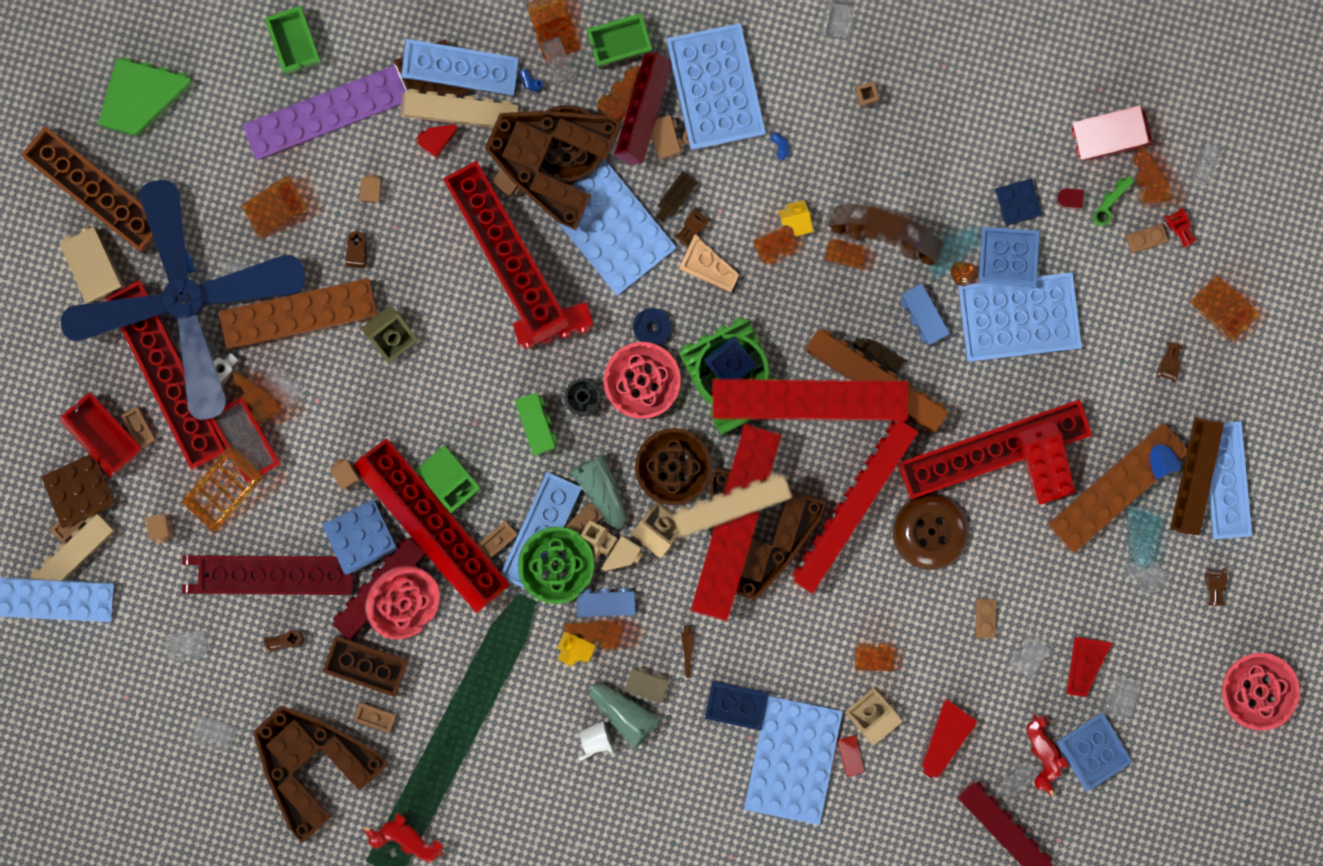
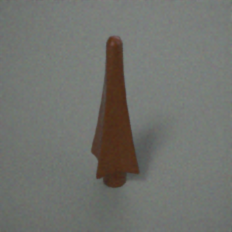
[681,625,694,678]

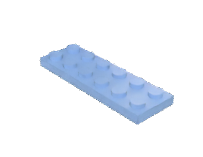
[401,39,518,96]
[1209,421,1252,539]
[501,472,582,588]
[0,577,114,622]

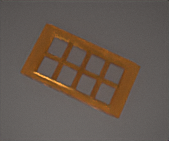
[181,445,264,533]

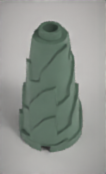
[570,453,627,529]
[588,682,660,748]

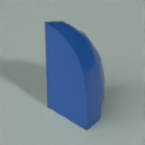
[1150,445,1182,479]

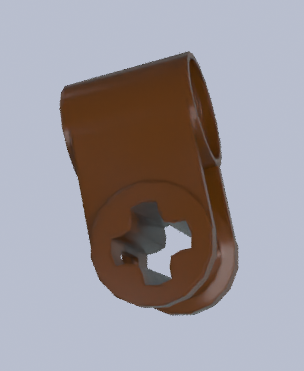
[345,231,367,268]

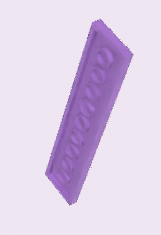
[242,65,406,161]

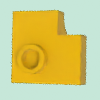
[778,200,814,236]
[557,631,596,666]

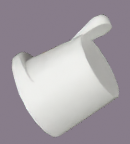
[578,721,614,761]

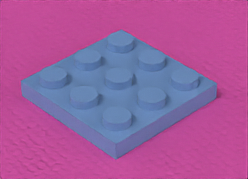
[978,227,1040,288]
[322,499,398,575]
[1056,712,1132,792]

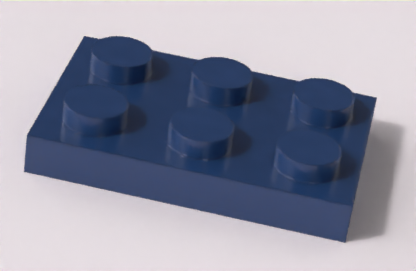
[705,681,769,731]

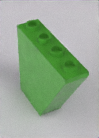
[98,57,193,137]

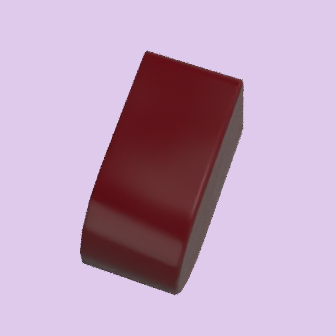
[1056,188,1084,210]

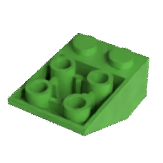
[415,445,481,513]

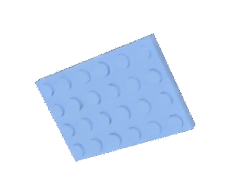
[666,23,766,150]
[556,159,677,296]
[958,273,1082,362]
[744,696,843,825]

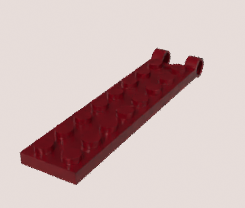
[181,555,353,595]

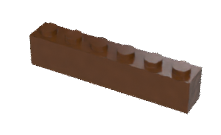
[1170,417,1224,536]

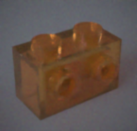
[752,225,797,264]
[823,239,866,271]
[854,643,894,671]

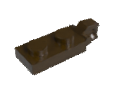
[656,171,698,222]
[853,337,905,374]

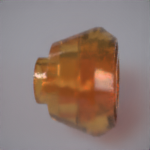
[951,262,975,287]

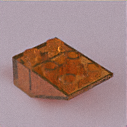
[525,0,581,62]
[597,65,639,122]
[1133,146,1171,208]
[241,175,310,239]
[1189,275,1261,343]
[232,370,285,425]
[562,620,625,651]

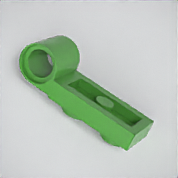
[1092,176,1134,227]

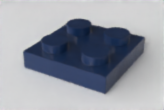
[995,178,1042,226]
[704,336,757,380]

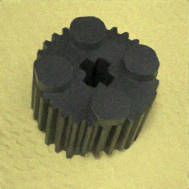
[563,377,602,417]

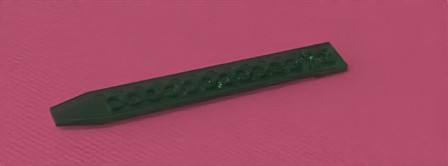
[365,593,536,866]

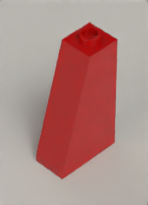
[920,699,977,779]

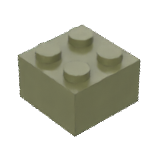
[361,305,418,363]

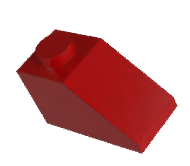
[416,124,459,159]

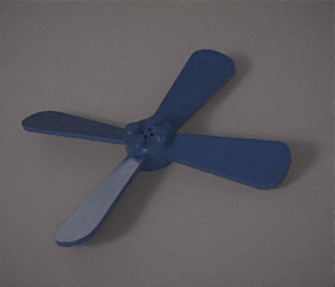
[61,180,305,420]

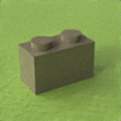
[625,666,669,703]

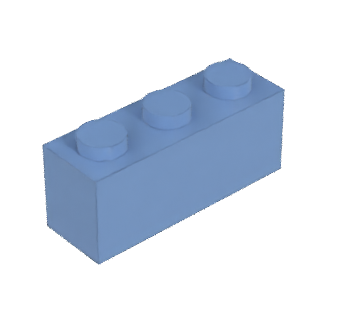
[900,284,949,346]
[577,588,635,617]

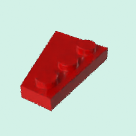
[1066,637,1113,697]

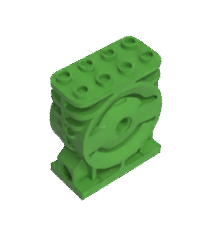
[679,316,778,436]

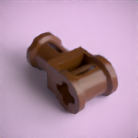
[674,207,711,247]
[1156,342,1183,383]
[1205,568,1227,606]
[264,630,304,654]

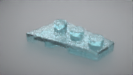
[927,226,981,281]
[1125,506,1163,569]

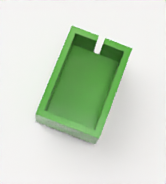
[264,5,322,75]
[586,13,652,69]
[515,393,558,456]

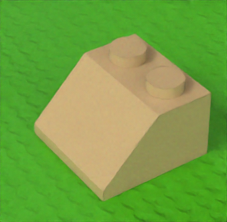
[631,501,680,558]
[602,536,643,571]
[845,688,903,746]

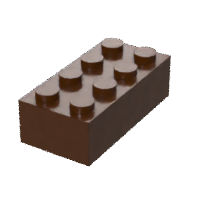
[322,635,409,697]

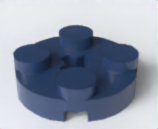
[633,308,671,346]

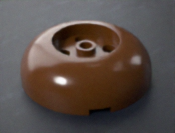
[540,105,602,182]
[635,428,712,505]
[892,494,969,570]

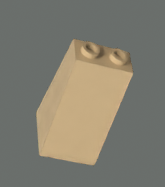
[59,226,125,304]

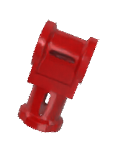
[1164,207,1197,248]

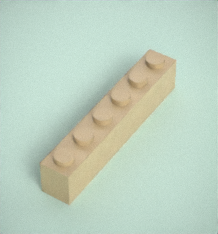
[400,89,518,128]
[673,474,792,537]
[29,514,116,580]

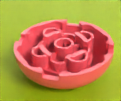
[604,342,681,419]
[366,566,440,640]
[1222,653,1300,730]

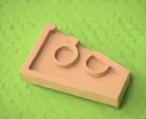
[679,234,739,293]

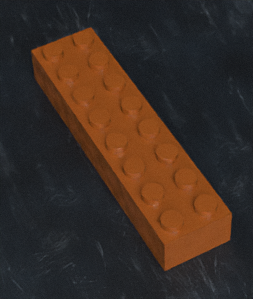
[20,126,154,254]
[218,278,378,350]
[804,328,948,434]
[1046,423,1187,553]

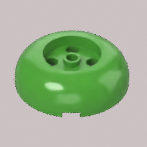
[518,526,594,604]

